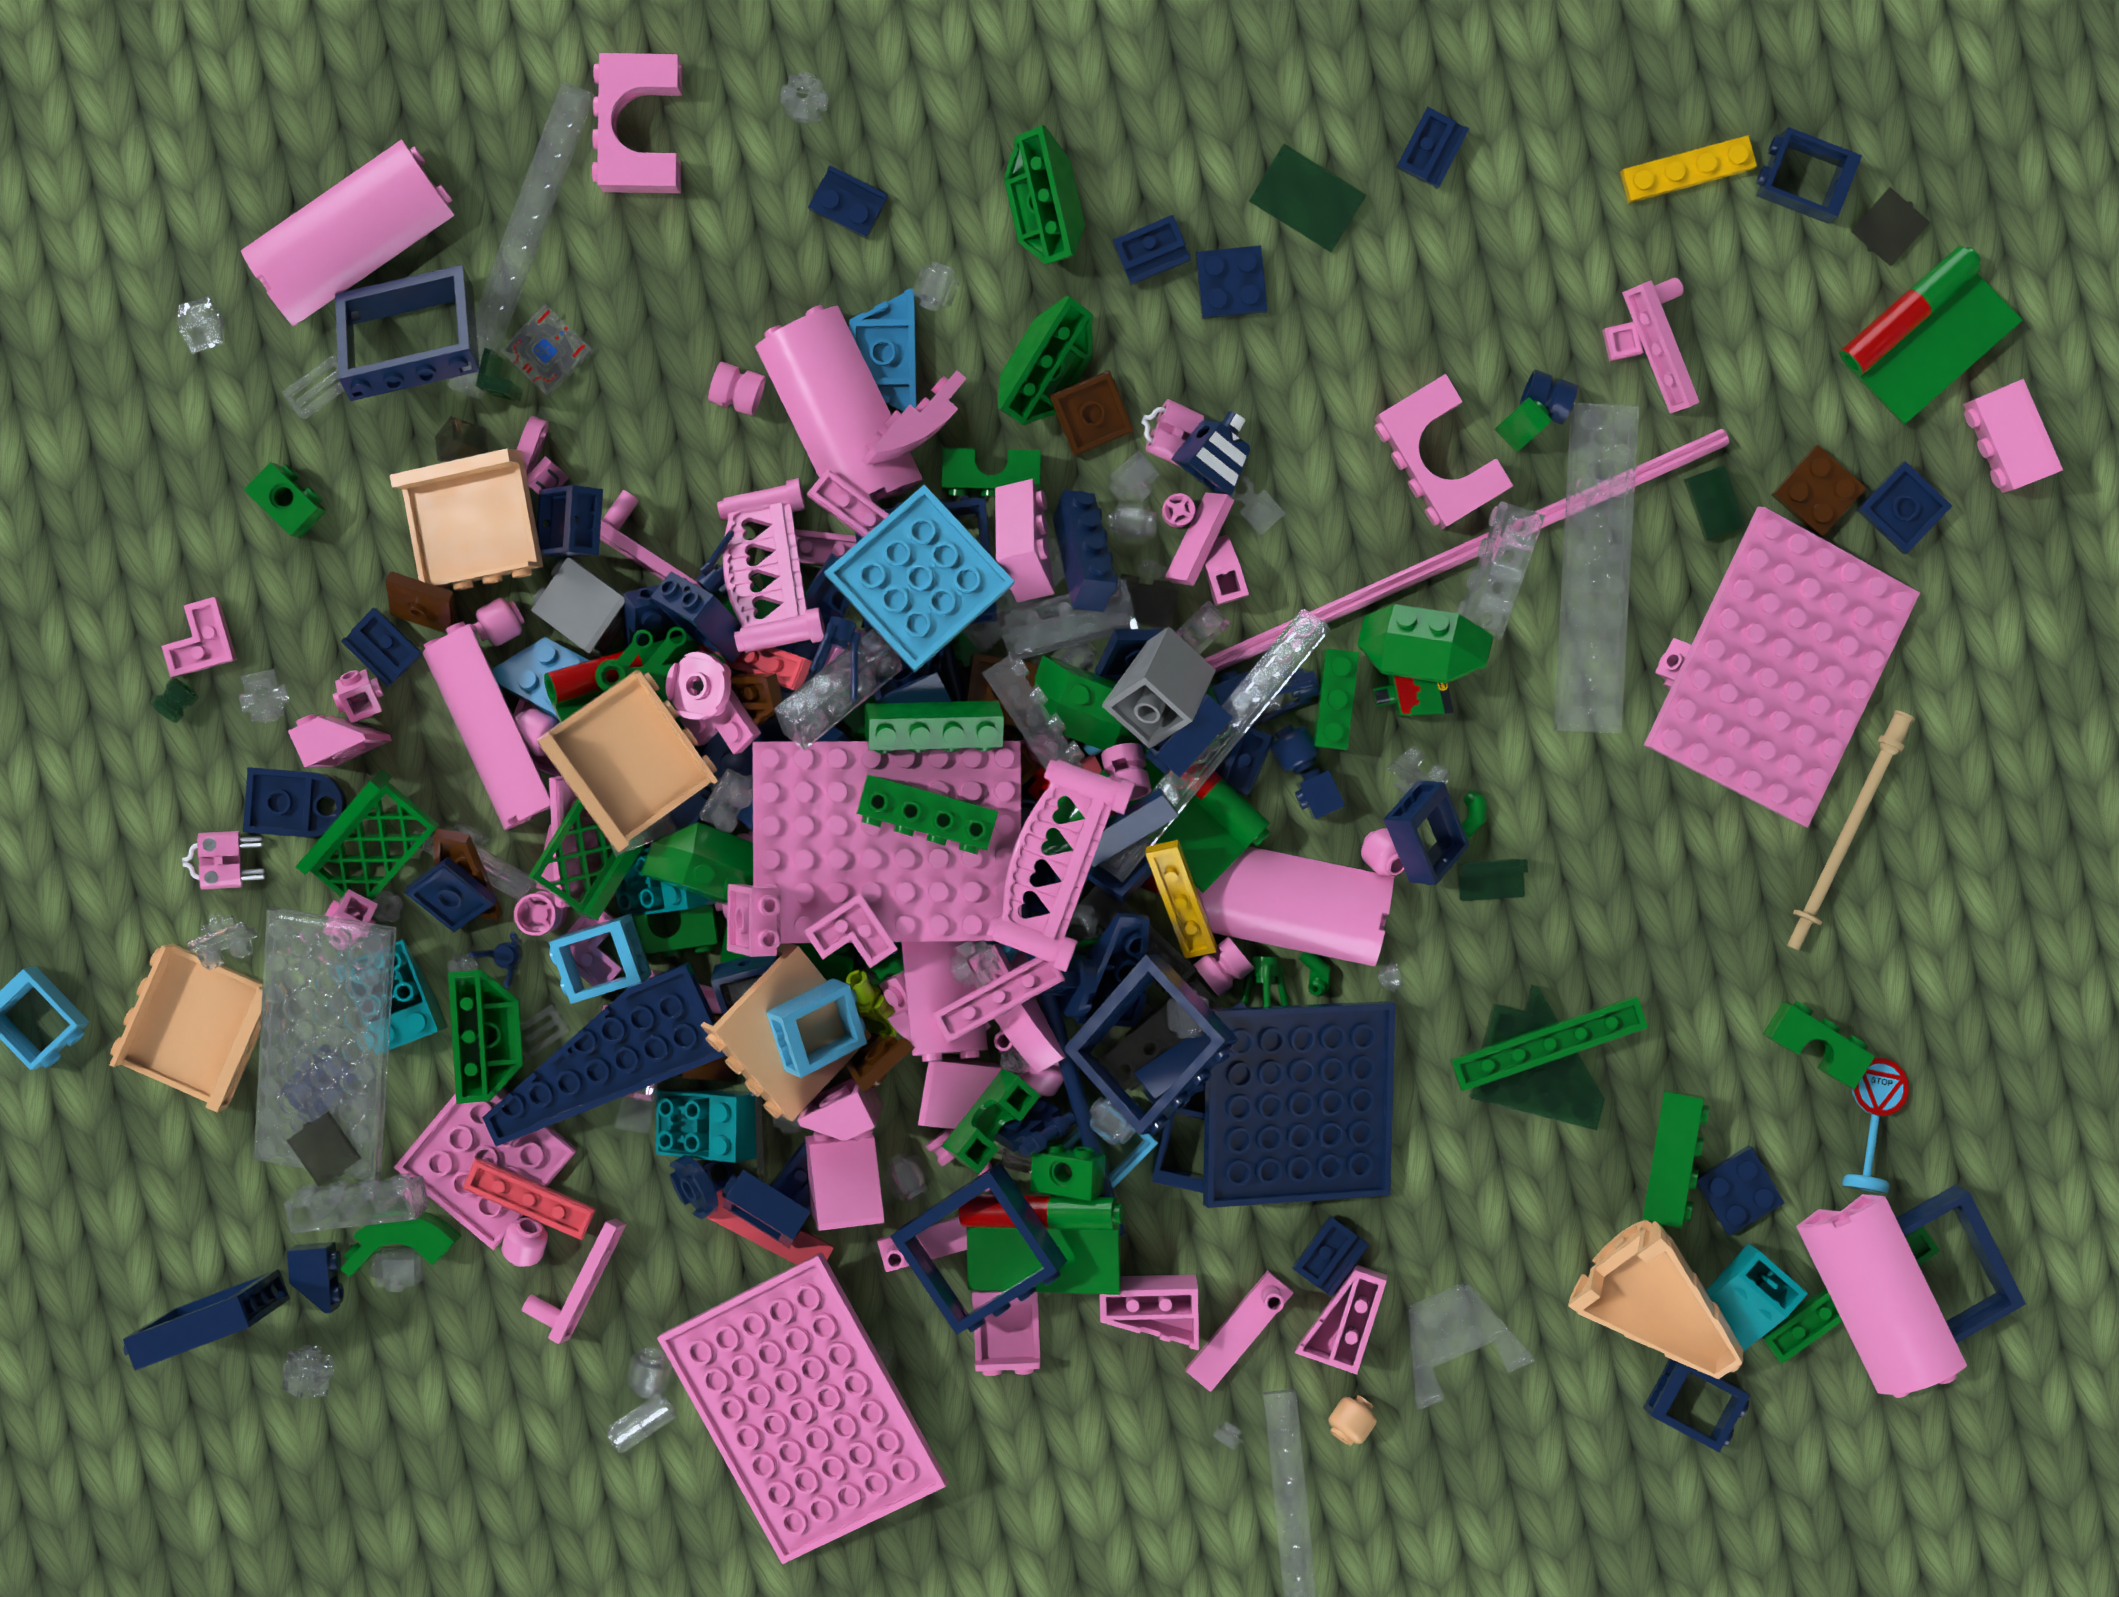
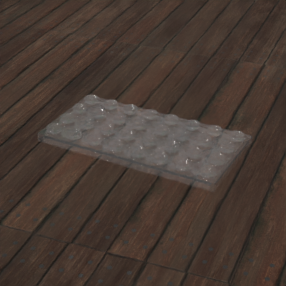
[254,907,396,1182]

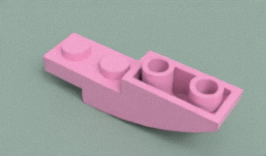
[862,370,967,465]
[968,943,1066,1073]

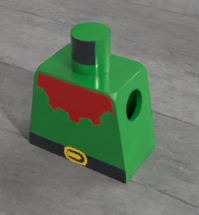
[1372,675,1454,716]

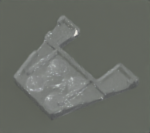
[1407,1282,1535,1410]

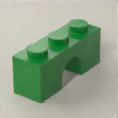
[942,448,1041,498]
[1312,648,1359,750]
[632,904,722,960]
[1762,1001,1875,1089]
[941,1068,1041,1174]

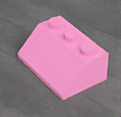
[1963,379,2063,493]
[288,714,392,768]
[797,1077,884,1141]

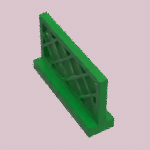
[295,769,439,901]
[528,798,655,921]

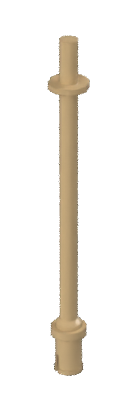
[1787,710,1915,951]

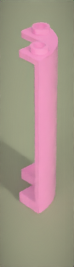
[241,139,454,327]
[755,305,923,504]
[423,622,550,831]
[1196,846,1394,967]
[901,941,988,1062]
[1796,1194,1967,1398]

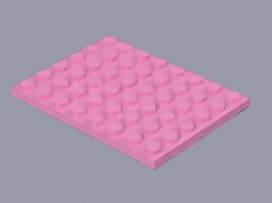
[1644,507,1920,828]
[753,741,1022,943]
[657,1252,949,1564]

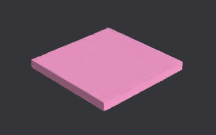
[394,1087,578,1250]

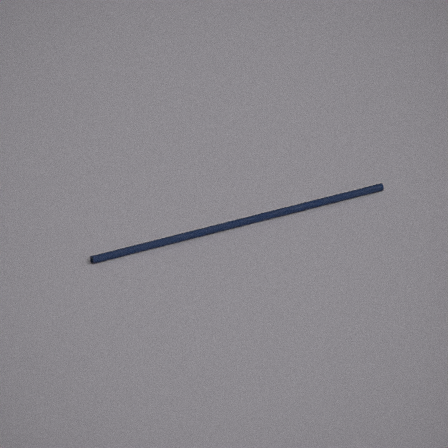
[937,641,1126,1236]

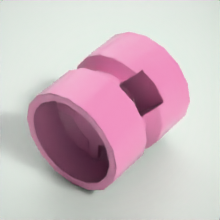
[708,361,766,417]
[1101,743,1152,801]
[514,890,567,936]
[1193,936,1255,997]

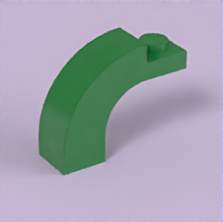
[340,1210,462,1277]

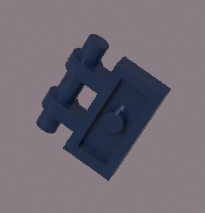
[994,1098,1076,1157]

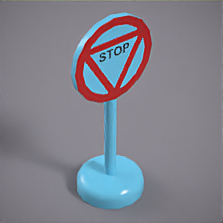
[1842,1058,1909,1194]

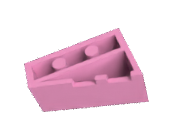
[995,479,1055,603]
[1294,1265,1388,1375]
[1099,1274,1199,1351]

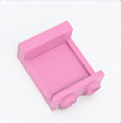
[972,1290,1040,1376]

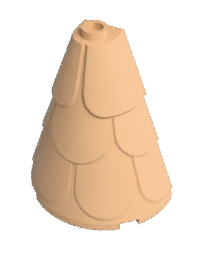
[1568,1220,1744,1379]

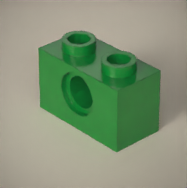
[243,462,327,539]
[1030,1142,1106,1201]

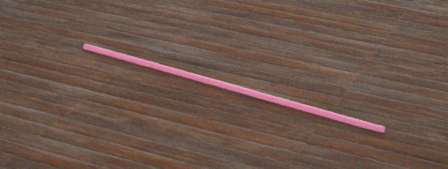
[1020,429,1730,749]

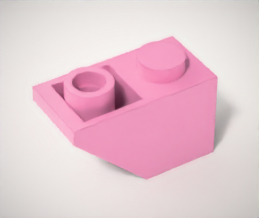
[1203,534,1249,606]

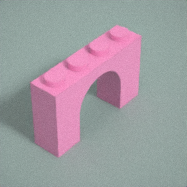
[592,53,683,194]
[1374,374,1513,530]

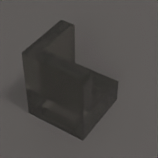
[435,416,489,462]

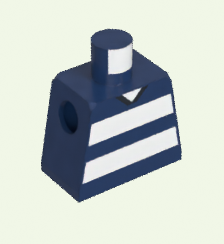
[1171,411,1250,496]

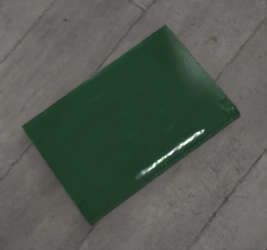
[1249,144,1367,252]

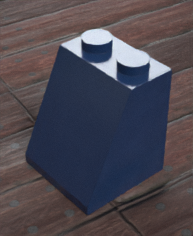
[870,657,955,703]

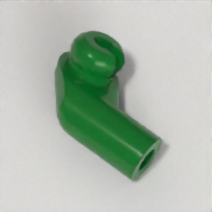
[1461,791,1487,840]
[1298,952,1331,997]

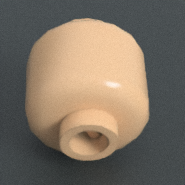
[1328,1395,1377,1447]

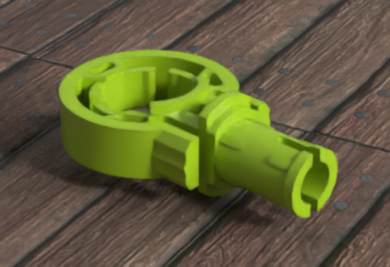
[846,970,898,1039]

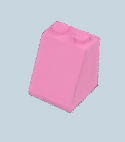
[918,1054,1008,1129]
[805,1131,884,1231]

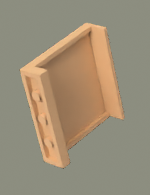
[390,448,543,591]
[536,670,718,852]
[110,943,279,1112]
[700,943,872,1121]

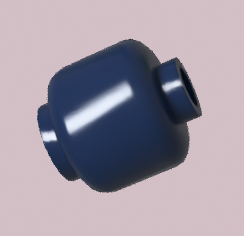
[1271,724,1319,774]

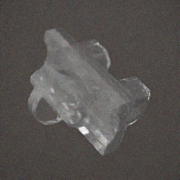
[1387,746,1450,801]
[699,768,753,833]
[187,912,257,970]

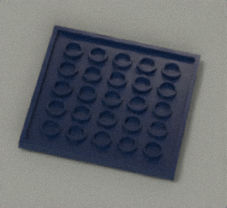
[1203,1001,1395,1208]

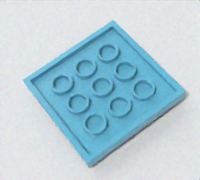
[824,485,1014,672]

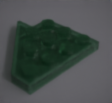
[1469,984,1605,1130]

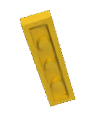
[1620,135,1757,204]
[1145,840,1217,959]

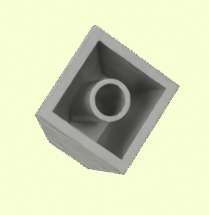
[531,557,624,657]
[1102,626,1216,749]

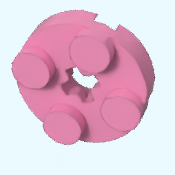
[666,652,731,720]

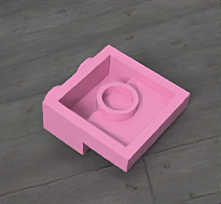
[727,884,781,957]

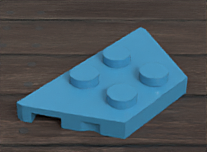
[849,288,917,412]
[491,637,590,720]

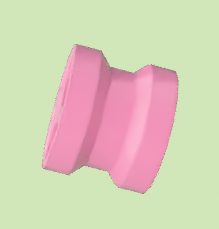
[1162,493,1195,528]
[925,1128,954,1167]

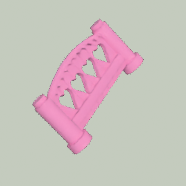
[717,478,825,653]
[987,759,1136,972]

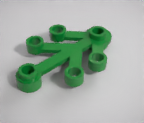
[595,627,726,709]

